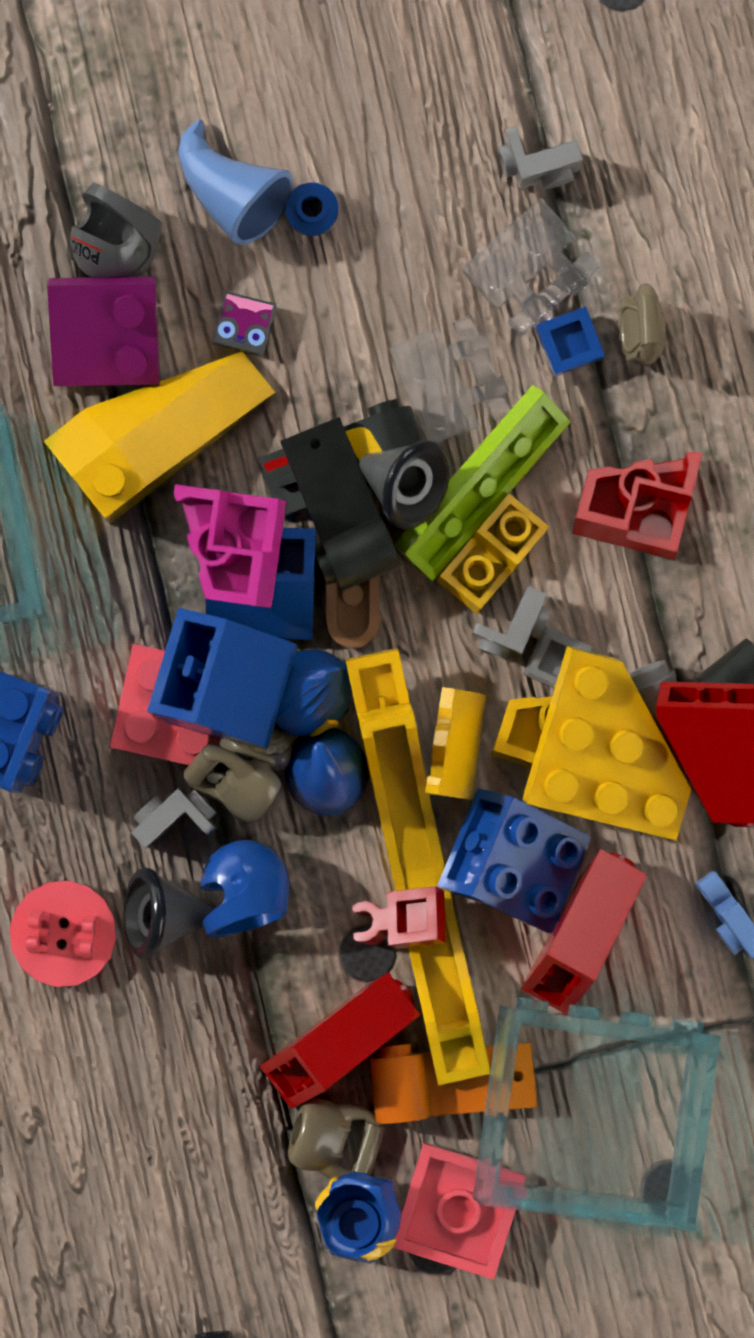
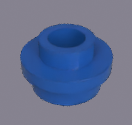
[285,182,338,236]

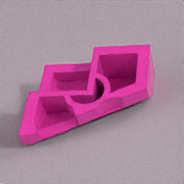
[174,484,287,608]

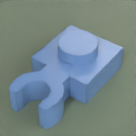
[694,871,754,959]

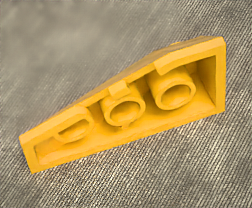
[44,351,276,525]

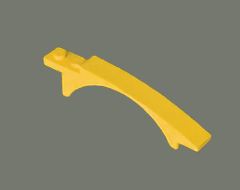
[345,648,491,1085]

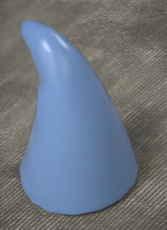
[178,120,293,245]

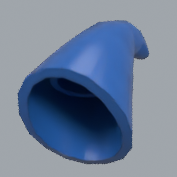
[285,728,369,816]

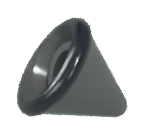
[359,440,450,529]
[124,867,214,959]

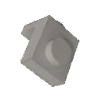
[498,126,583,190]
[471,586,552,661]
[131,789,217,848]

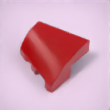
[572,451,703,560]

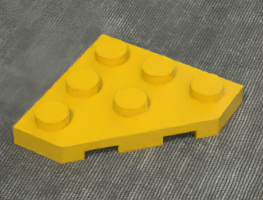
[522,646,691,841]

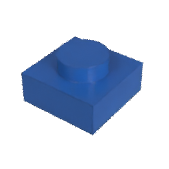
[535,306,605,377]

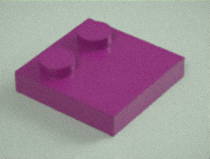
[47,277,160,386]

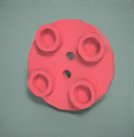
[9,880,117,987]

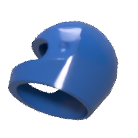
[200,840,290,938]

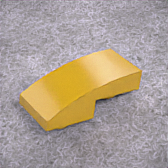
[436,493,550,615]

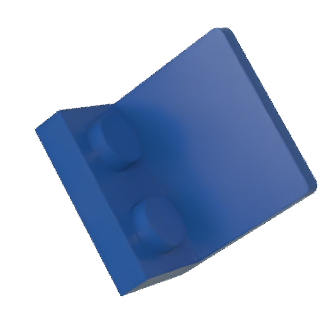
[0,671,64,793]
[437,788,591,933]

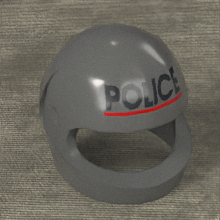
[70,182,162,278]

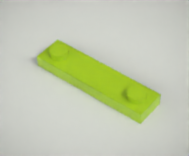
[394,385,571,582]

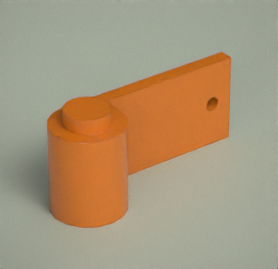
[370,1042,538,1124]

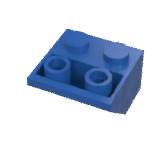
[205,528,317,641]
[147,608,298,749]

